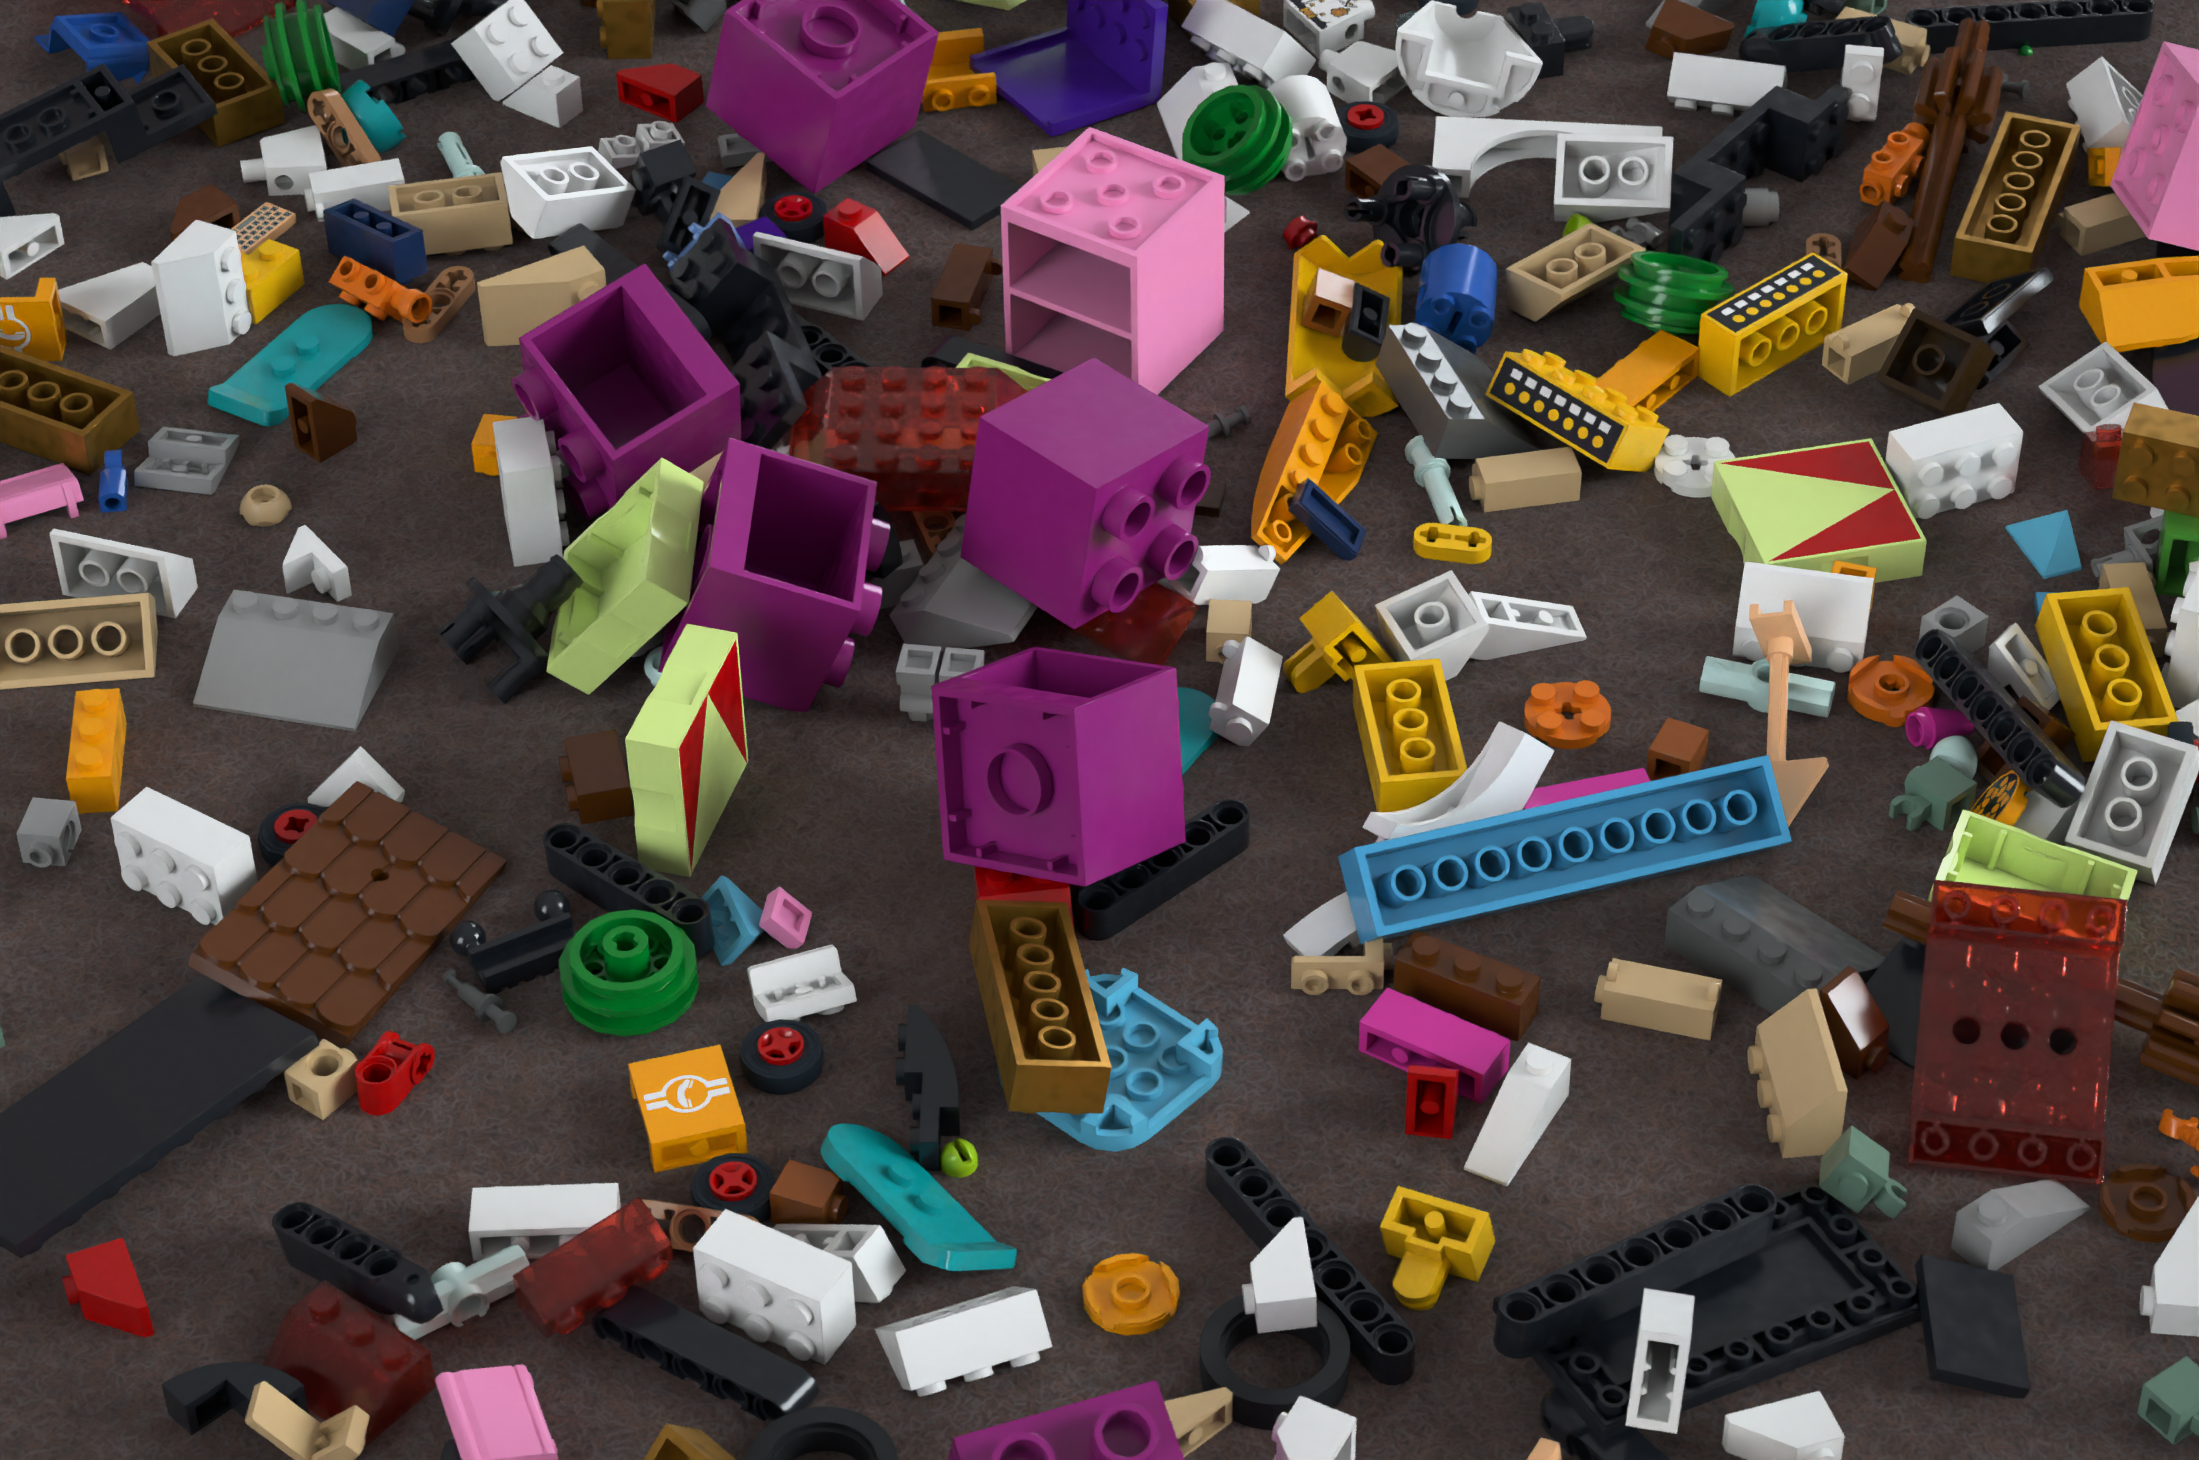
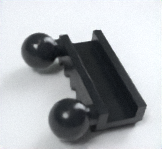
[450,889,577,994]

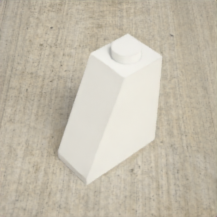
[58,262,161,350]
[1625,1288,1695,1434]

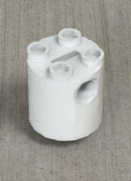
[1267,75,1347,181]

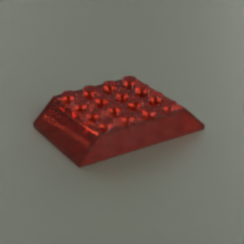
[789,366,1028,511]

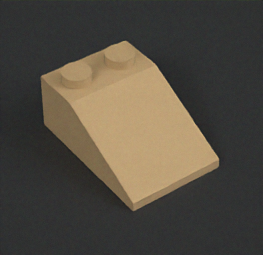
[477,245,606,346]

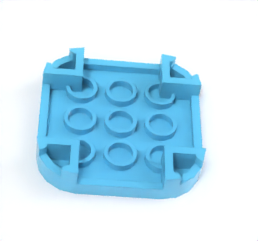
[997,968,1223,1152]

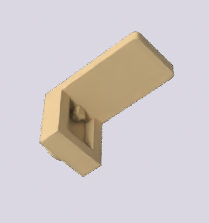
[1291,938,1392,995]
[245,1381,370,1460]

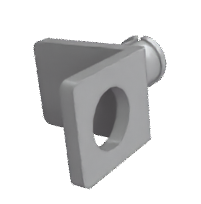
[2091,515,2163,583]

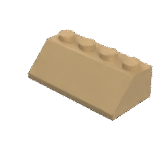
[0,593,158,690]

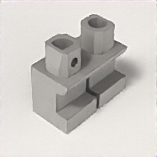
[896,644,984,722]

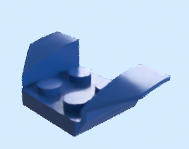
[34,12,150,84]

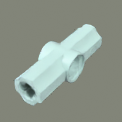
[1699,656,1836,718]
[384,1244,535,1346]

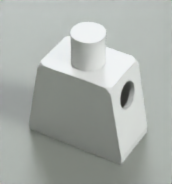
[1318,41,1407,104]
[240,125,327,196]

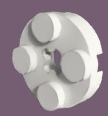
[1654,435,1735,498]

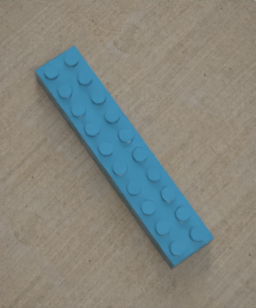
[1338,755,1792,945]

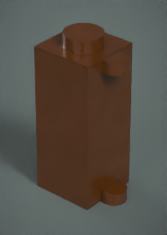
[931,243,1003,331]

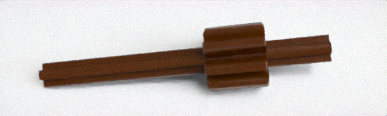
[1898,17,2003,284]
[1882,889,2199,1087]

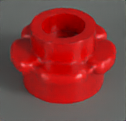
[1283,216,1318,250]

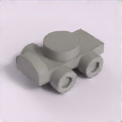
[1610,217,1663,248]

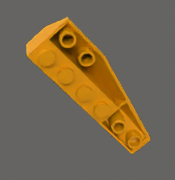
[2079,256,2199,353]
[1251,380,1378,565]

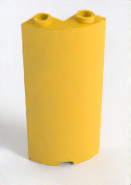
[1285,235,1403,417]

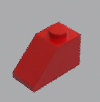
[616,63,704,123]
[823,198,909,277]
[1405,1064,1460,1139]
[61,1238,154,1338]

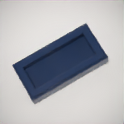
[1288,478,1366,561]

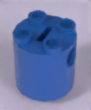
[1414,243,1499,354]

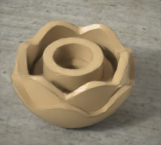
[239,485,292,527]

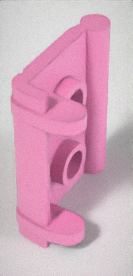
[0,463,84,539]
[435,1364,558,1460]

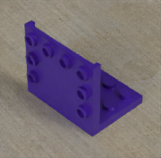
[969,0,1168,137]

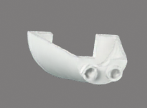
[1395,0,1543,117]

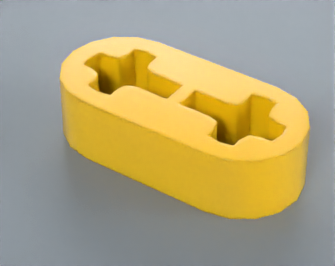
[1413,523,1492,564]

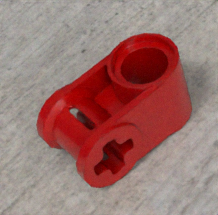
[355,1030,435,1116]

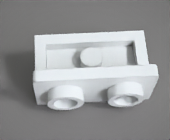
[747,945,857,1022]

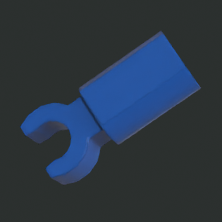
[98,449,128,513]

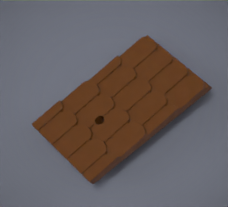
[187,781,508,1049]

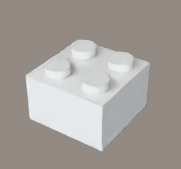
[451,0,563,101]

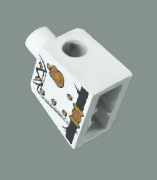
[1283,0,1375,59]

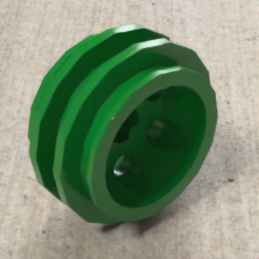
[261,0,341,113]
[1182,85,1293,196]
[1613,251,1735,336]
[559,909,699,1037]

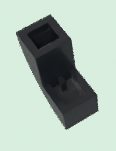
[161,1362,309,1441]

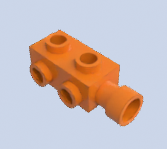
[1859,122,1931,206]
[329,255,433,323]

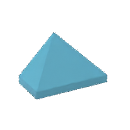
[2005,510,2082,579]
[701,875,765,966]

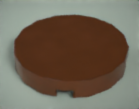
[2098,1163,2196,1243]

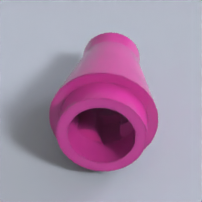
[1905,706,1974,750]

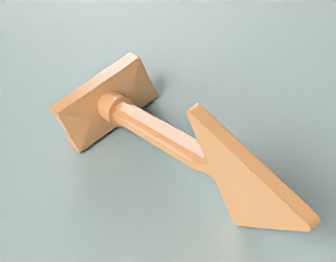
[1749,600,1829,827]

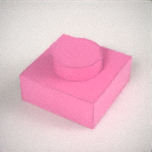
[759,887,812,949]

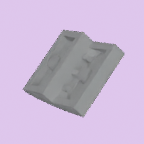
[134,427,240,495]

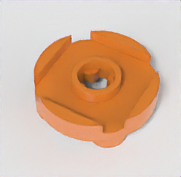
[1847,655,1935,727]
[1524,680,1611,749]

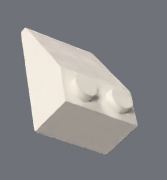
[1554,133,1673,223]

